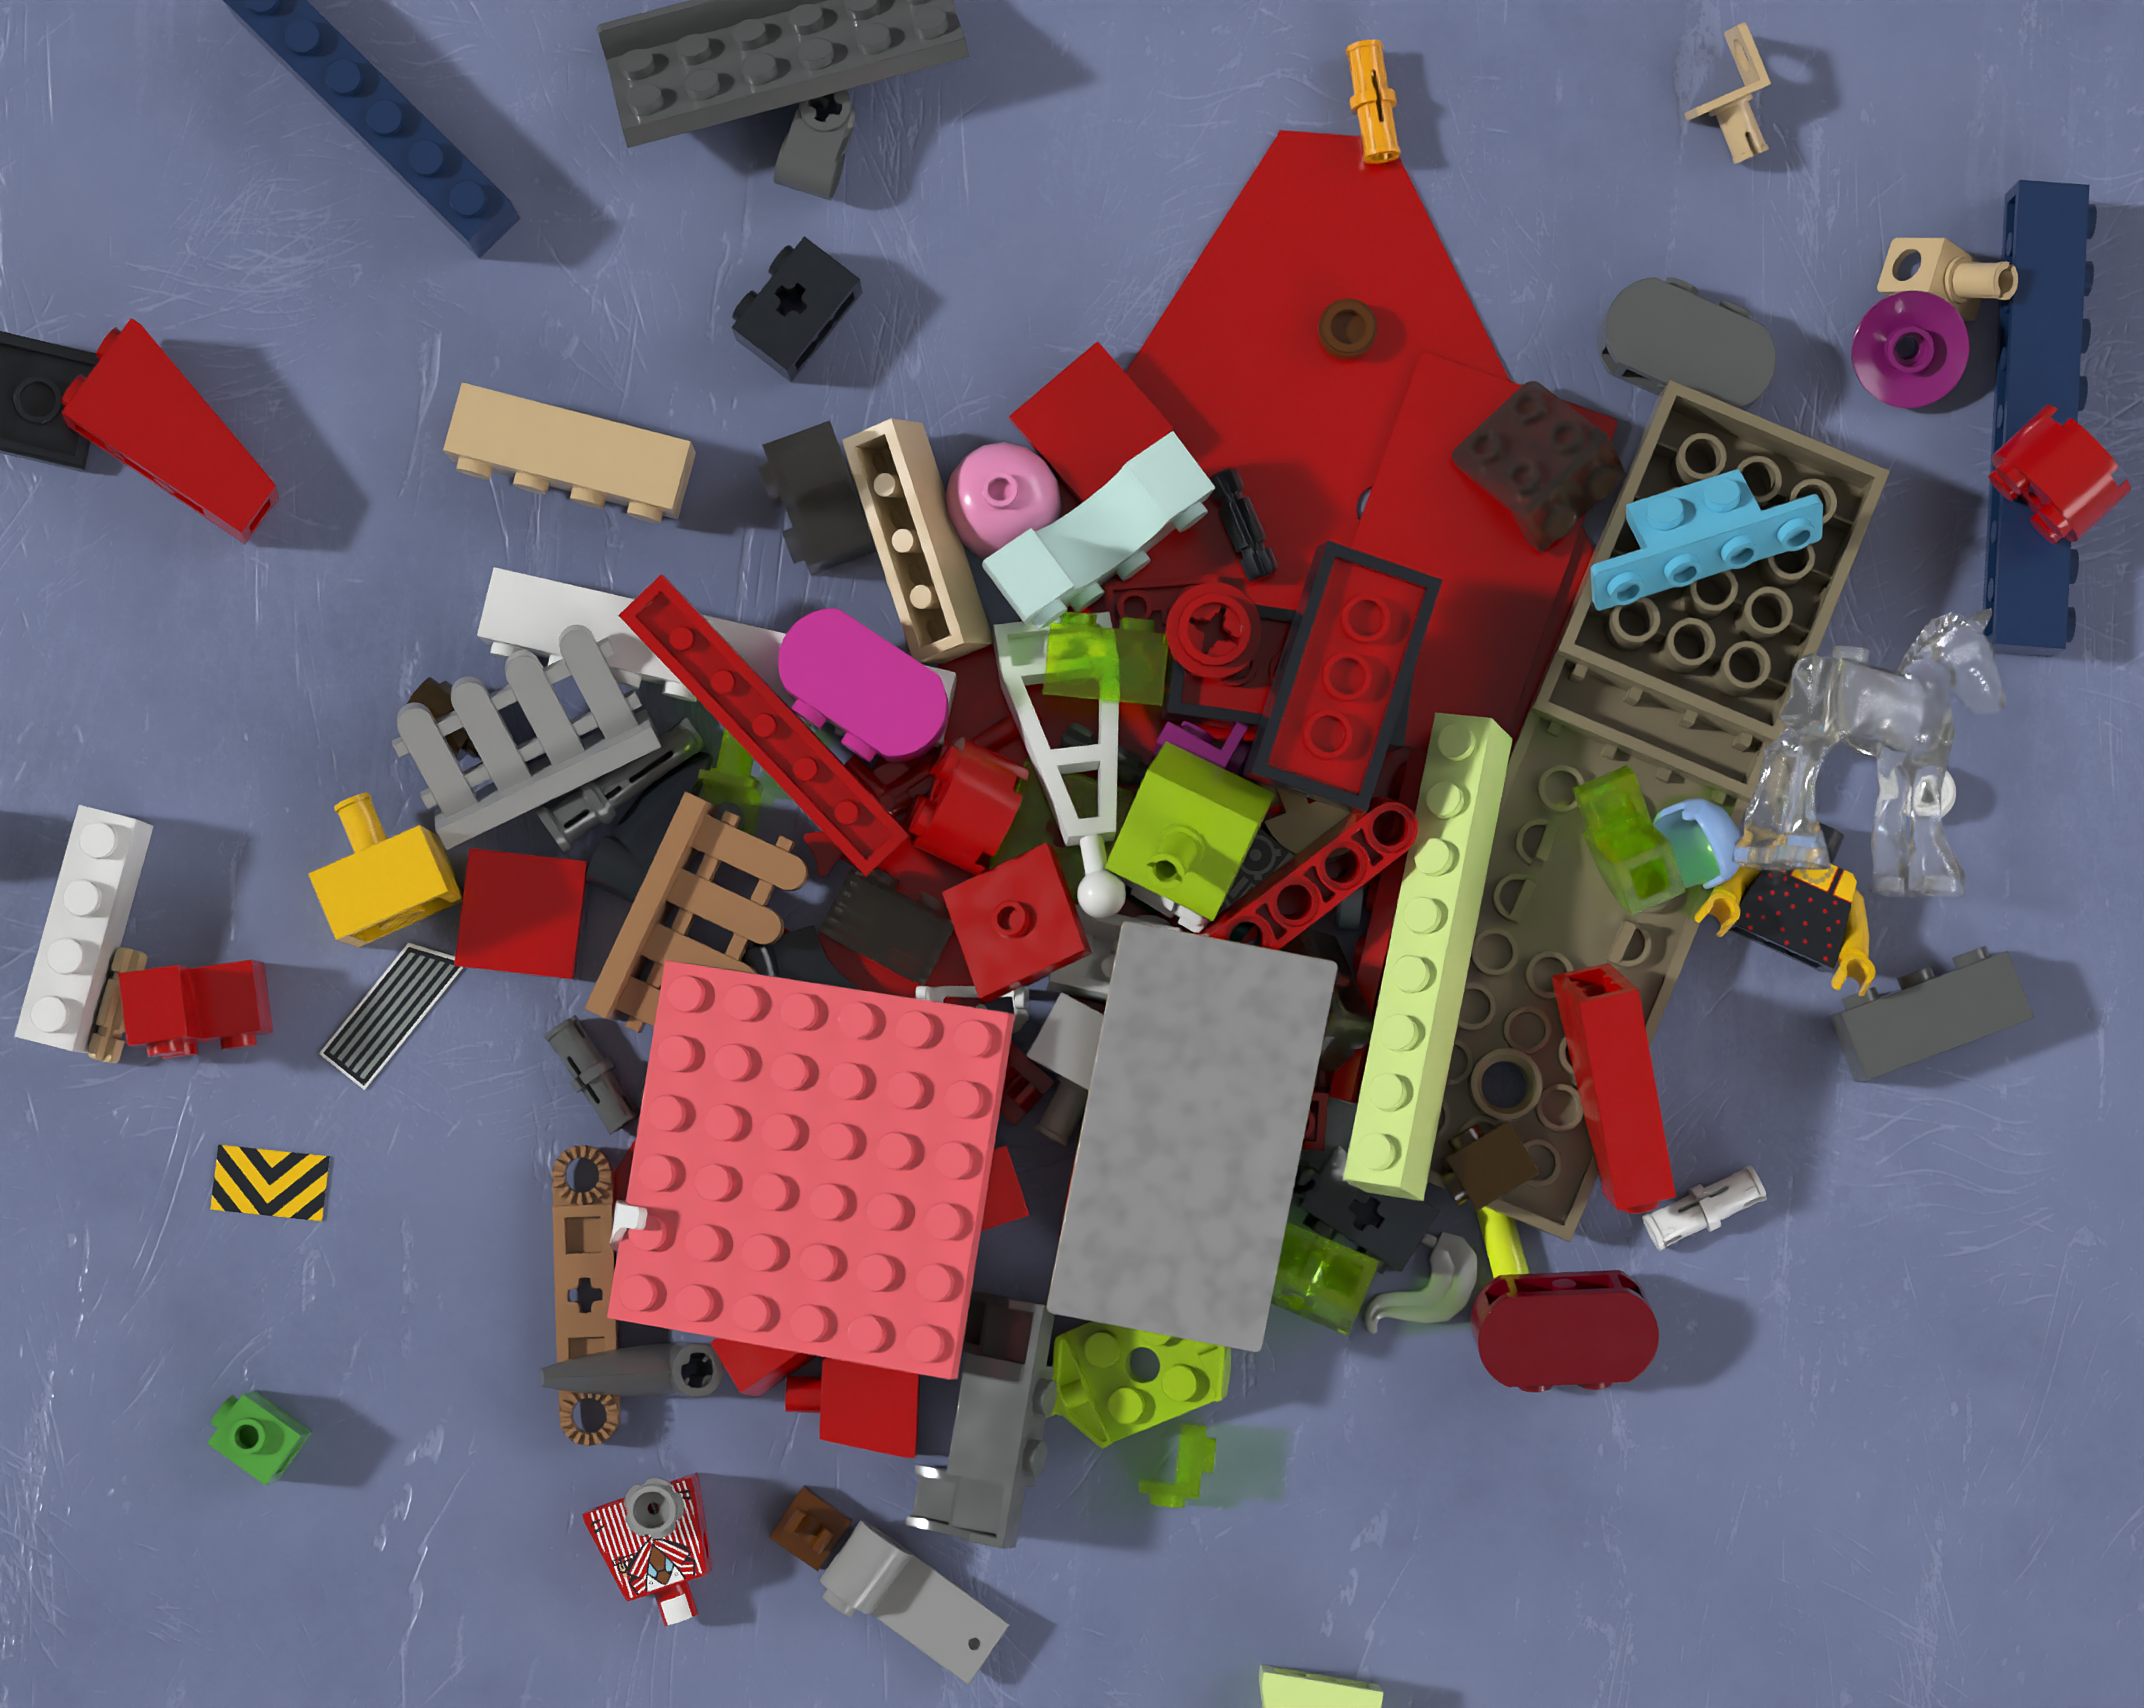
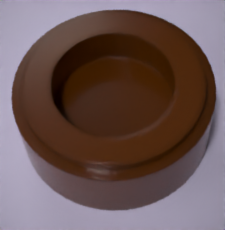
[1318,299,1377,360]

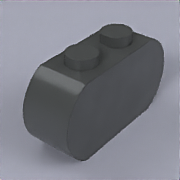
[1597,277,1776,411]

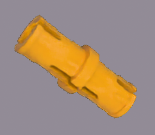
[1345,39,1401,164]

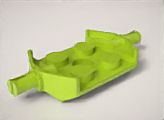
[1046,1321,1231,1449]

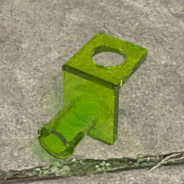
[698,728,764,836]

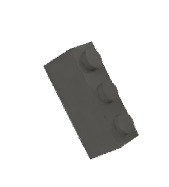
[1829,946,2034,1082]

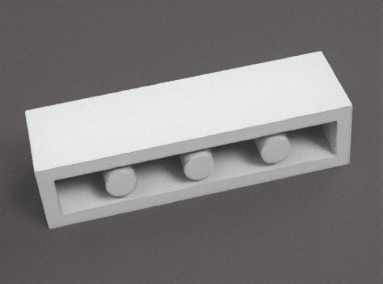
[14,805,154,1053]

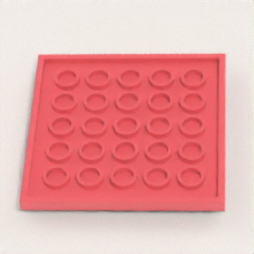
[607,960,1015,1380]

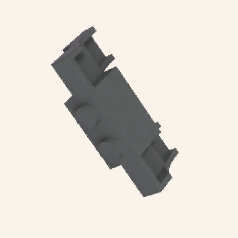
[905,1290,1057,1549]

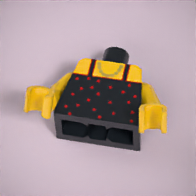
[1694,822,1876,996]

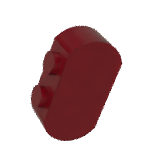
[1471,1270,1659,1393]

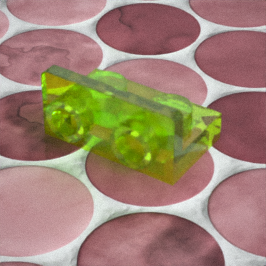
[1042,612,1168,706]

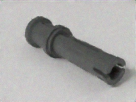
[535,716,707,854]

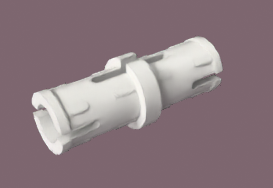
[1642,1165,1767,1251]

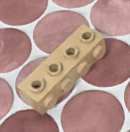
[443,382,696,524]
[842,418,994,663]

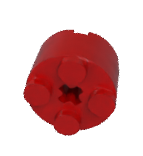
[1988,405,2131,544]
[902,737,1029,875]

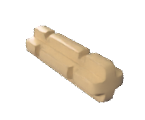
[88,947,147,1064]

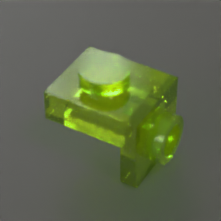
[1138,1420,1216,1508]

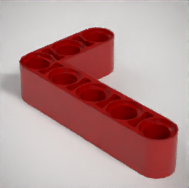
[1194,797,1418,950]

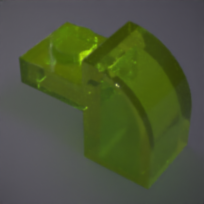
[1572,765,1686,916]

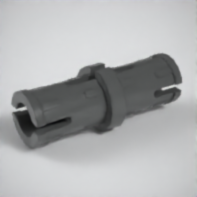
[544,1015,640,1135]

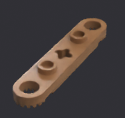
[552,1145,621,1446]

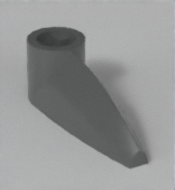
[540,1341,724,1398]

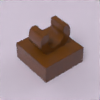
[769,1485,853,1571]

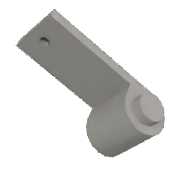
[819,1519,1011,1685]

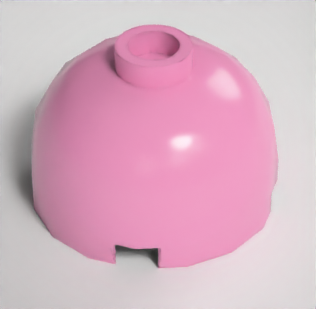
[945,442,1062,559]

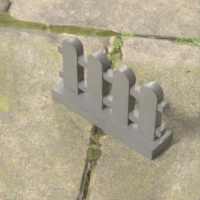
[392,625,661,850]

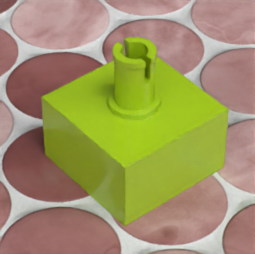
[1104,741,1275,921]

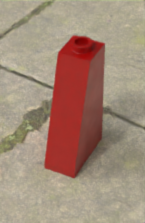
[1552,963,1676,1213]

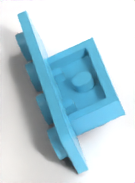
[1590,469,1823,610]

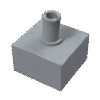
[1027,992,1104,1146]

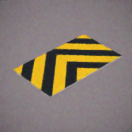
[210,1144,330,1221]

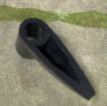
[586,751,714,903]

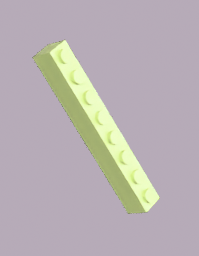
[1343,713,1513,1201]

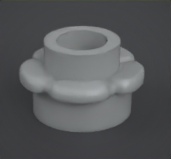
[624,1478,684,1539]

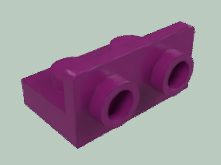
[1151,721,1251,775]

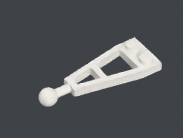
[992,612,1126,918]

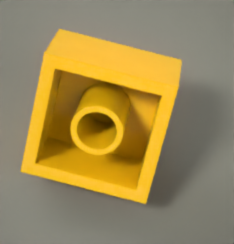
[308,792,463,948]

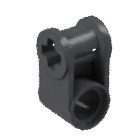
[774,90,856,201]

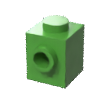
[207,1390,313,1486]

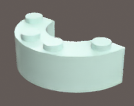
[982,431,1215,630]

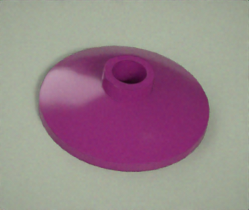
[1851,290,1970,408]

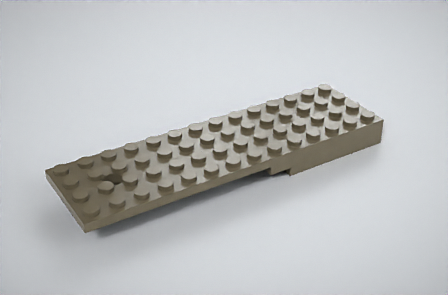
[1347,380,1890,1242]

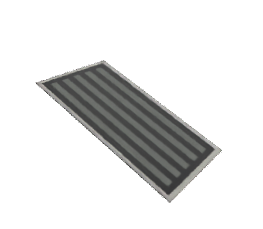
[319,943,464,1090]

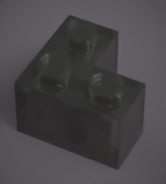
[757,420,877,575]

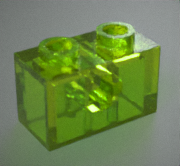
[1271,1222,1379,1336]

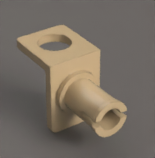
[1684,22,1771,164]
[1877,238,2018,321]

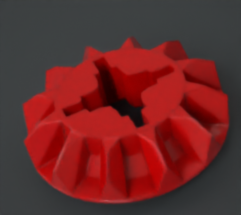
[1165,582,1262,680]

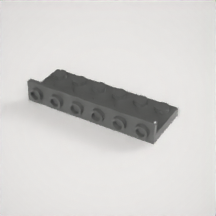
[597,0,969,148]

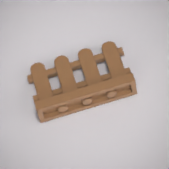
[584,792,809,1033]

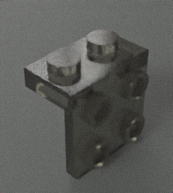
[1452,381,1626,554]

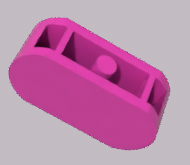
[778,609,949,762]

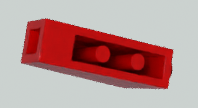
[61,318,279,545]

